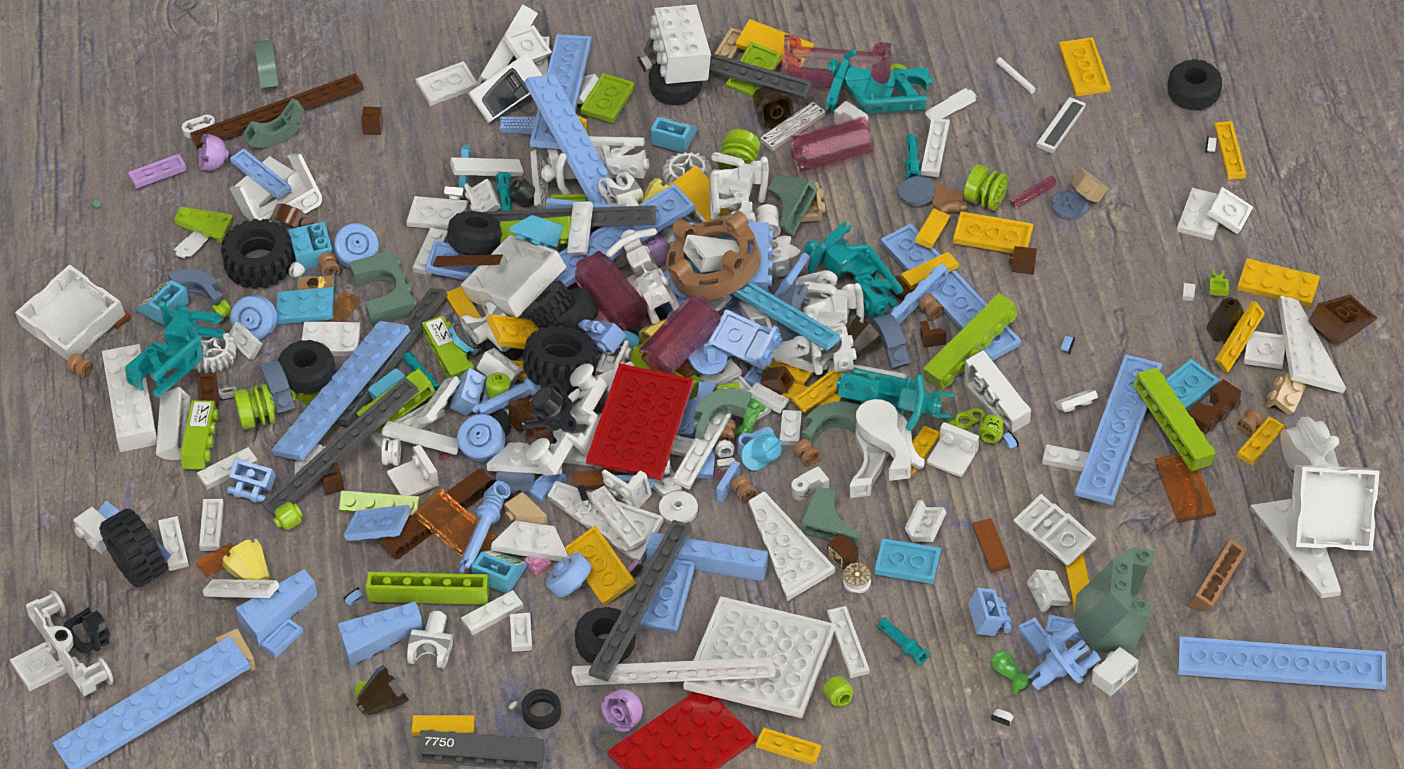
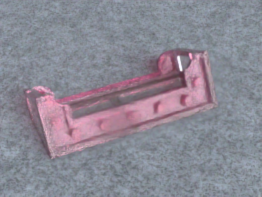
[782,35,891,90]

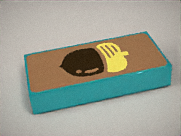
[297,275,335,293]

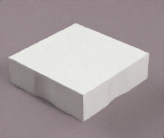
[461,235,566,318]
[15,264,125,361]
[1288,464,1379,551]

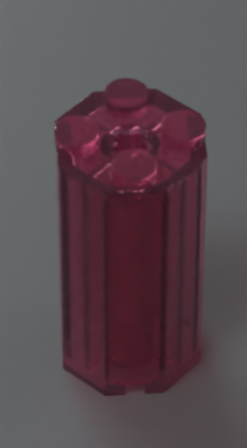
[791,116,874,172]
[575,251,648,331]
[639,295,721,374]

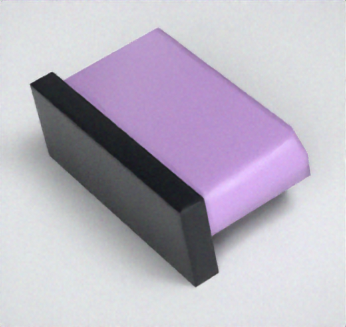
[627,559,644,579]

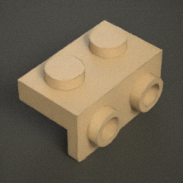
[801,182,825,222]
[1265,372,1306,416]

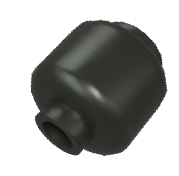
[509,178,535,206]

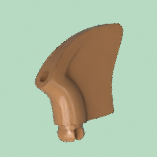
[931,182,968,214]

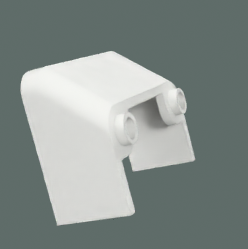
[230,154,322,226]

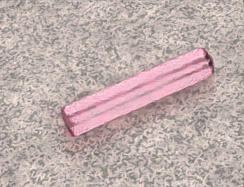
[1010,176,1056,209]

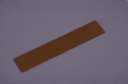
[433,254,503,266]

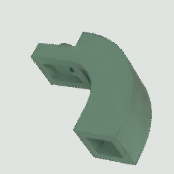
[255,40,278,88]
[242,99,305,148]
[693,388,752,440]
[802,402,859,444]

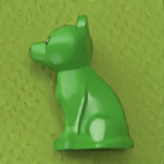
[734,397,766,436]
[990,651,1031,696]

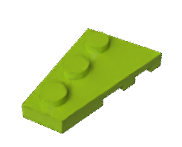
[174,207,233,244]

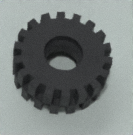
[524,280,573,326]

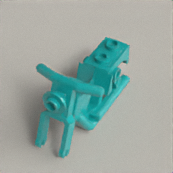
[825,49,932,114]
[803,222,903,319]
[125,301,225,398]
[836,368,956,431]

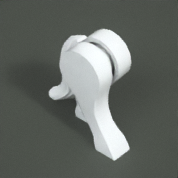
[850,399,925,498]
[1280,417,1339,470]

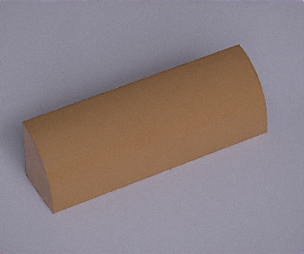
[1187,539,1247,611]

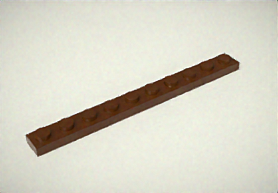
[190,73,363,149]

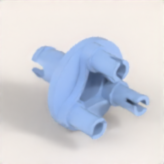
[1028,621,1102,690]

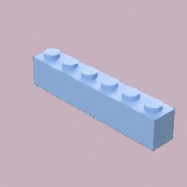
[646,532,768,581]

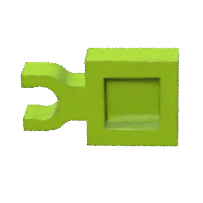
[1209,270,1229,296]

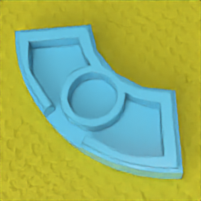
[459,144,471,190]

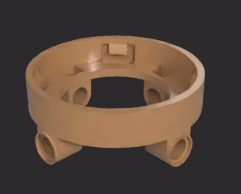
[666,210,761,299]

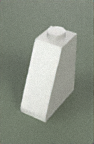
[683,235,739,273]

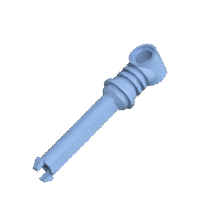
[472,376,541,415]
[459,481,510,573]

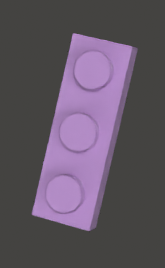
[128,154,187,189]

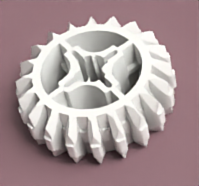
[663,151,712,186]
[193,332,237,374]

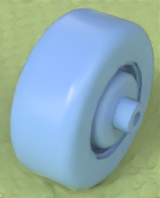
[333,223,379,269]
[230,295,277,340]
[457,414,506,463]
[546,552,591,598]

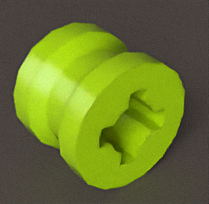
[210,300,232,323]

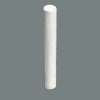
[996,57,1036,94]

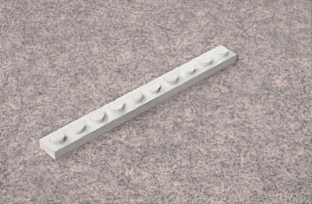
[571,657,776,686]

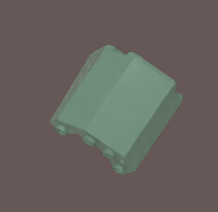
[1074,547,1154,655]

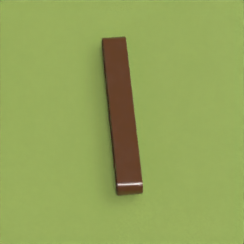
[381,468,496,559]

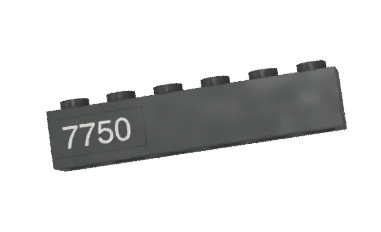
[417,730,545,769]

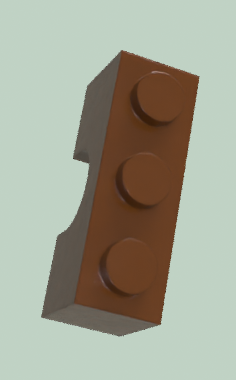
[1188,379,1241,436]
[509,397,553,447]

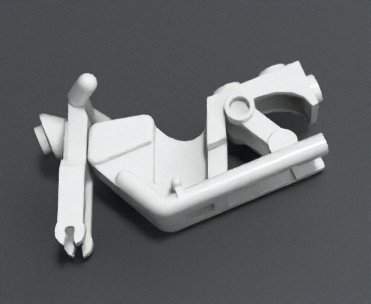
[541,136,649,194]
[709,152,769,222]
[606,228,681,324]
[803,281,864,375]

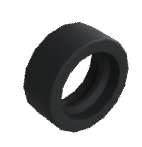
[522,689,561,730]

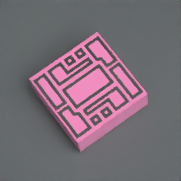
[524,557,552,576]

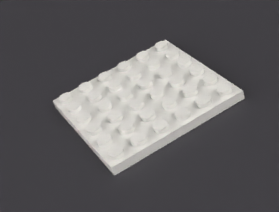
[684,596,836,718]

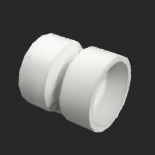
[755,204,781,239]

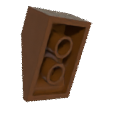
[1308,294,1377,344]

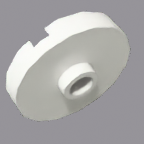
[659,491,698,524]

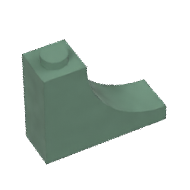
[768,174,818,236]
[802,486,861,549]

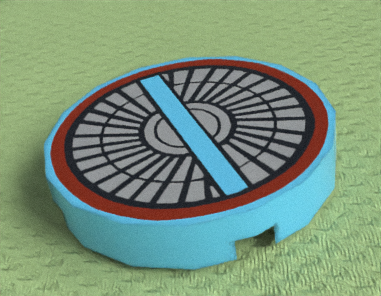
[448,323,482,355]

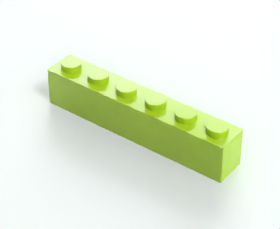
[923,293,1018,390]
[1133,367,1216,472]
[366,572,490,605]

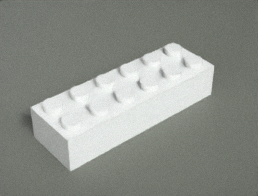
[102,344,157,452]

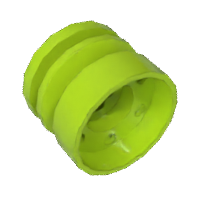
[717,129,761,170]
[964,164,1009,210]
[233,384,275,430]

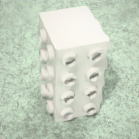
[650,4,711,84]

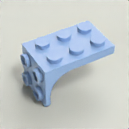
[709,309,782,370]

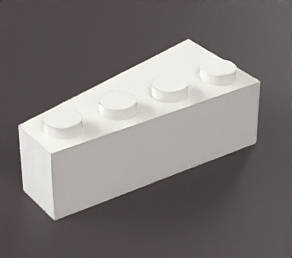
[964,350,1031,433]

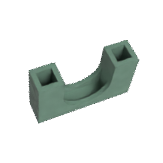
[349,250,417,327]

